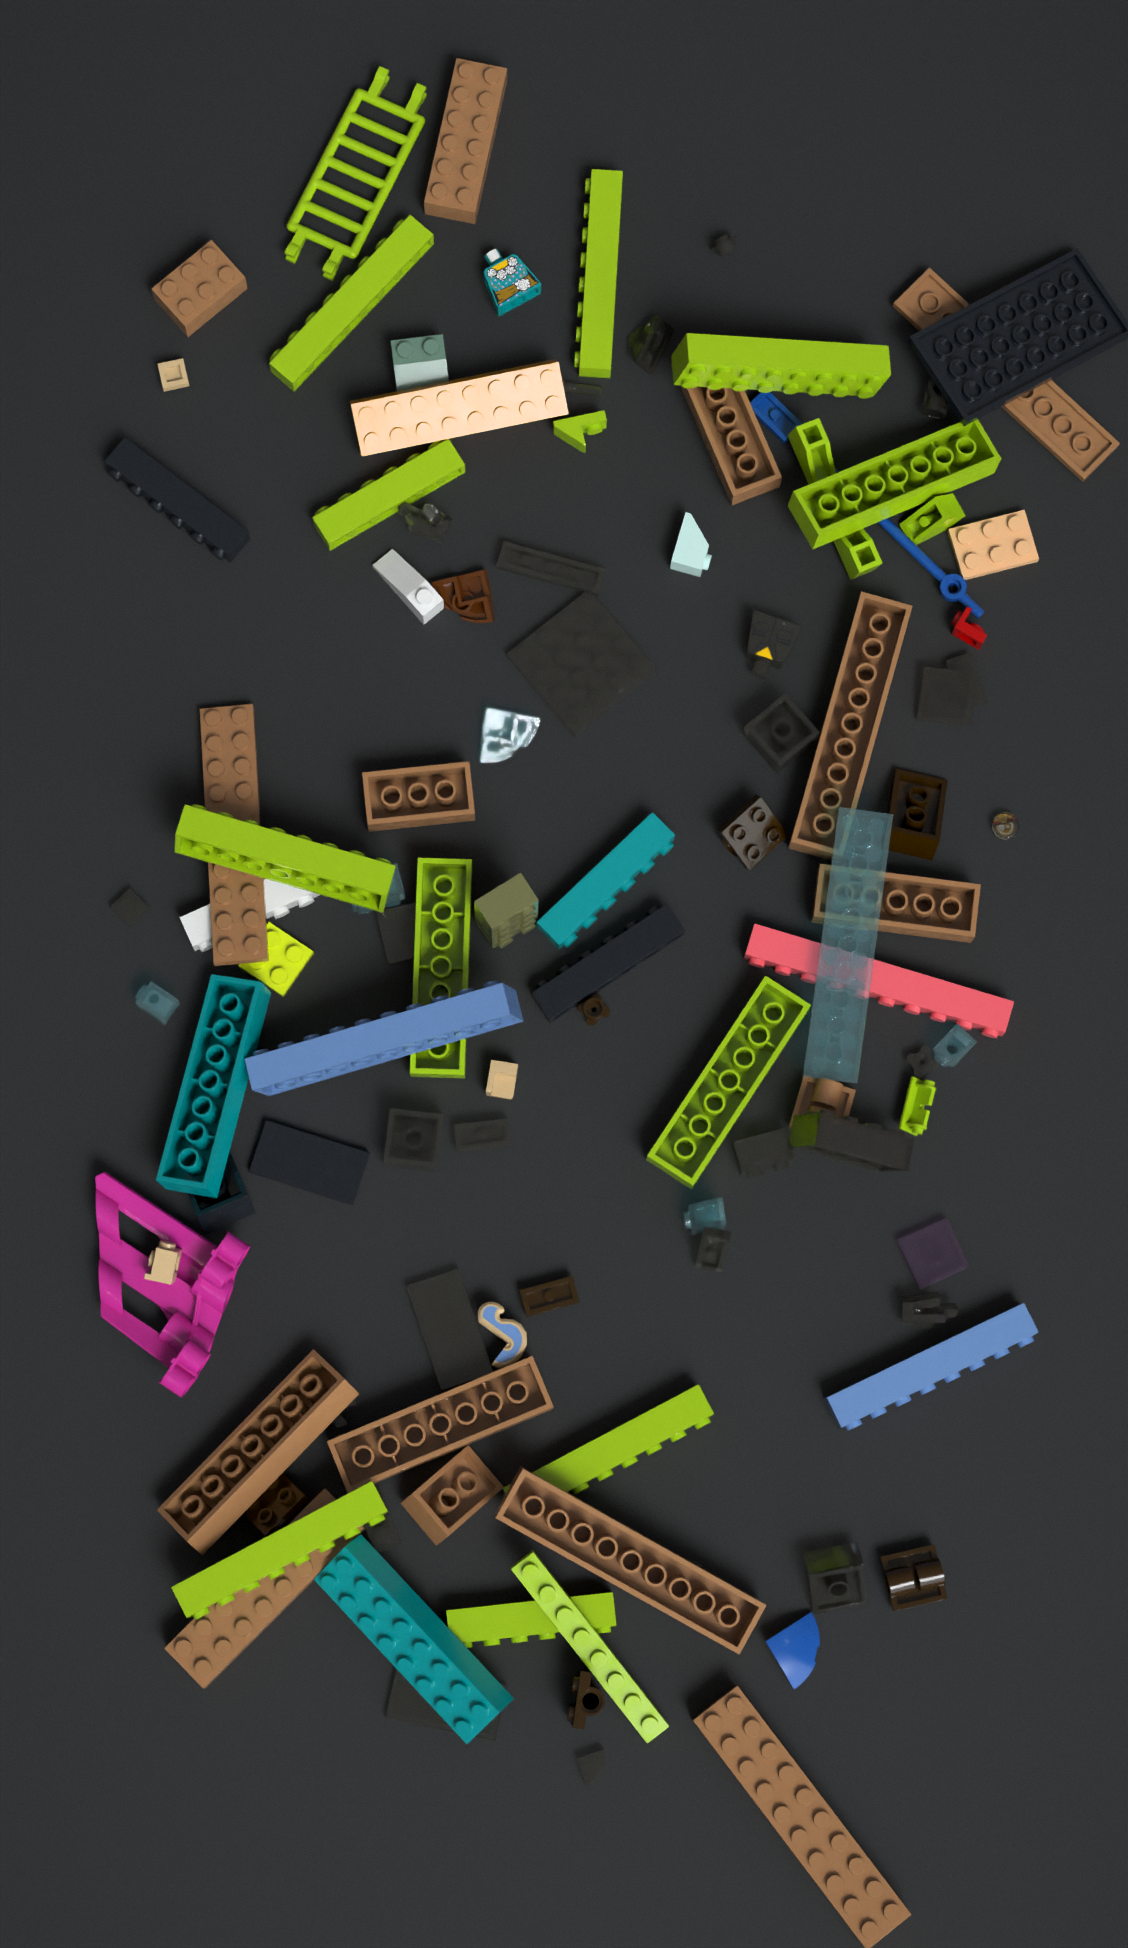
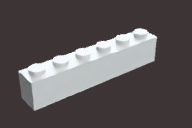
[179,879,326,952]

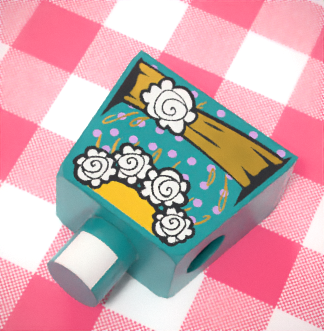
[483,249,541,317]

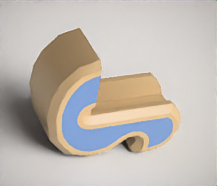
[478,1302,527,1369]

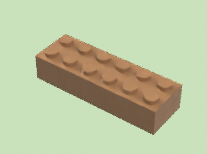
[424,58,507,224]
[671,364,782,506]
[811,864,981,943]

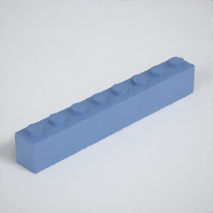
[825,1303,1039,1431]

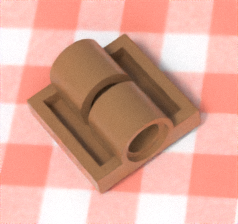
[789,1075,856,1143]

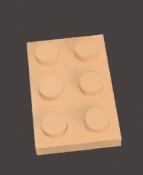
[948,510,1039,580]

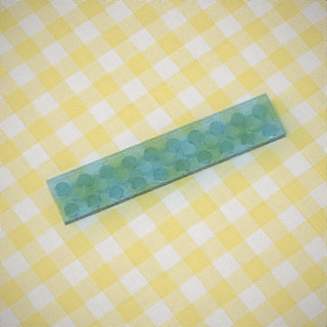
[803,807,893,1084]

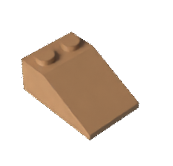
[401,1445,504,1546]

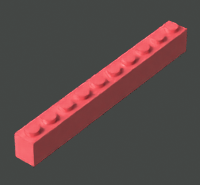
[744,924,1014,1038]

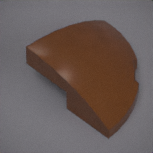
[431,569,494,623]

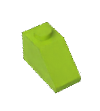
[899,493,966,545]

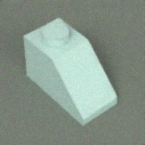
[670,512,712,577]

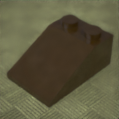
[880,768,948,860]

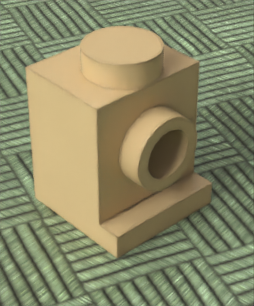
[144,1240,182,1285]

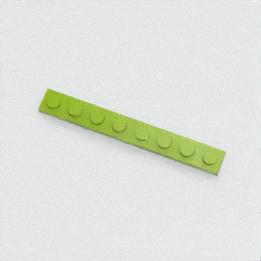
[511,1550,669,1743]

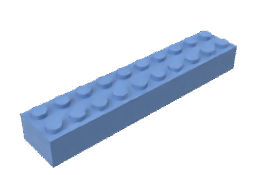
[245,980,524,1096]

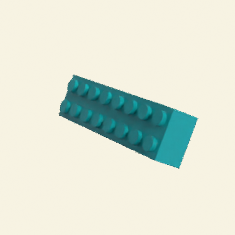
[156,974,271,1198]
[314,1534,514,1744]

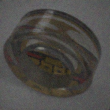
[992,812,1019,840]

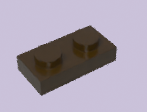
[519,1276,580,1317]

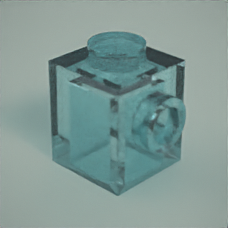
[135,981,180,1026]

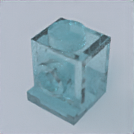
[933,1024,977,1069]

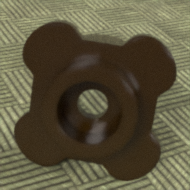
[578,994,610,1026]

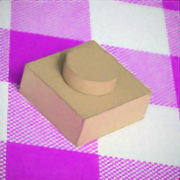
[158,358,189,392]

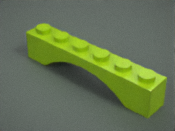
[787,418,882,580]

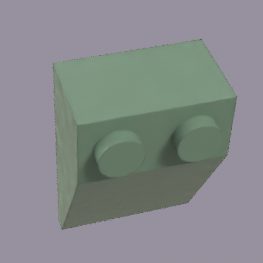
[391,334,449,391]

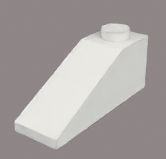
[372,549,444,625]

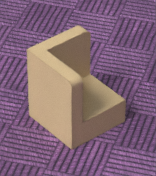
[486,1060,518,1100]

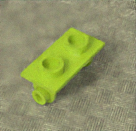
[898,1076,937,1136]

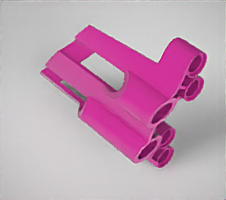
[95,1172,250,1398]

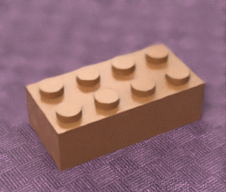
[362,761,475,832]

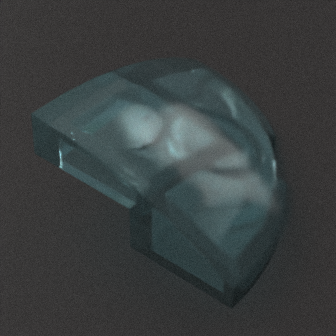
[479,707,541,763]

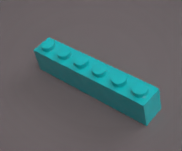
[536,812,675,950]

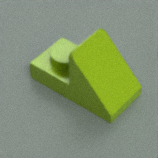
[553,410,607,453]

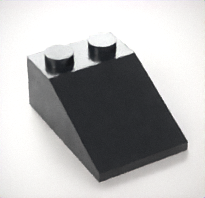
[188,1151,256,1234]

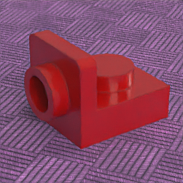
[951,606,987,650]

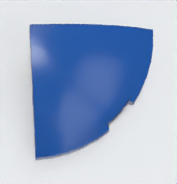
[765,1612,820,1689]

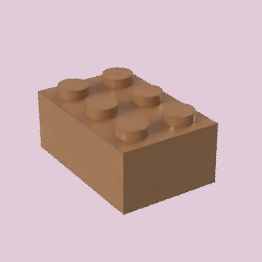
[151,240,248,337]

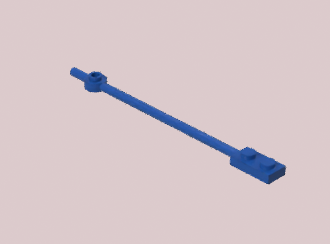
[750,392,985,619]

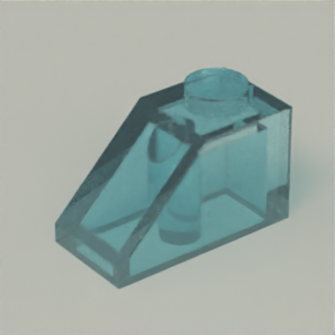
[683,1197,727,1235]

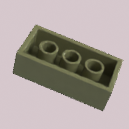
[474,873,539,949]

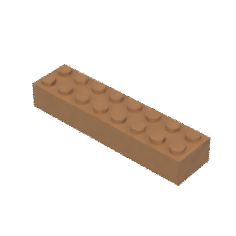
[157,1349,359,1555]
[327,1356,554,1493]
[164,1488,365,1689]

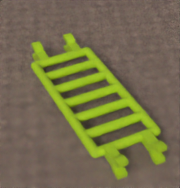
[284,66,427,281]

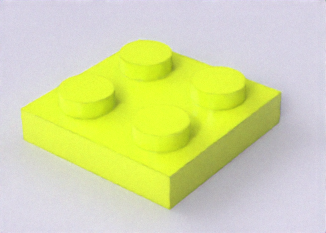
[238,922,314,997]

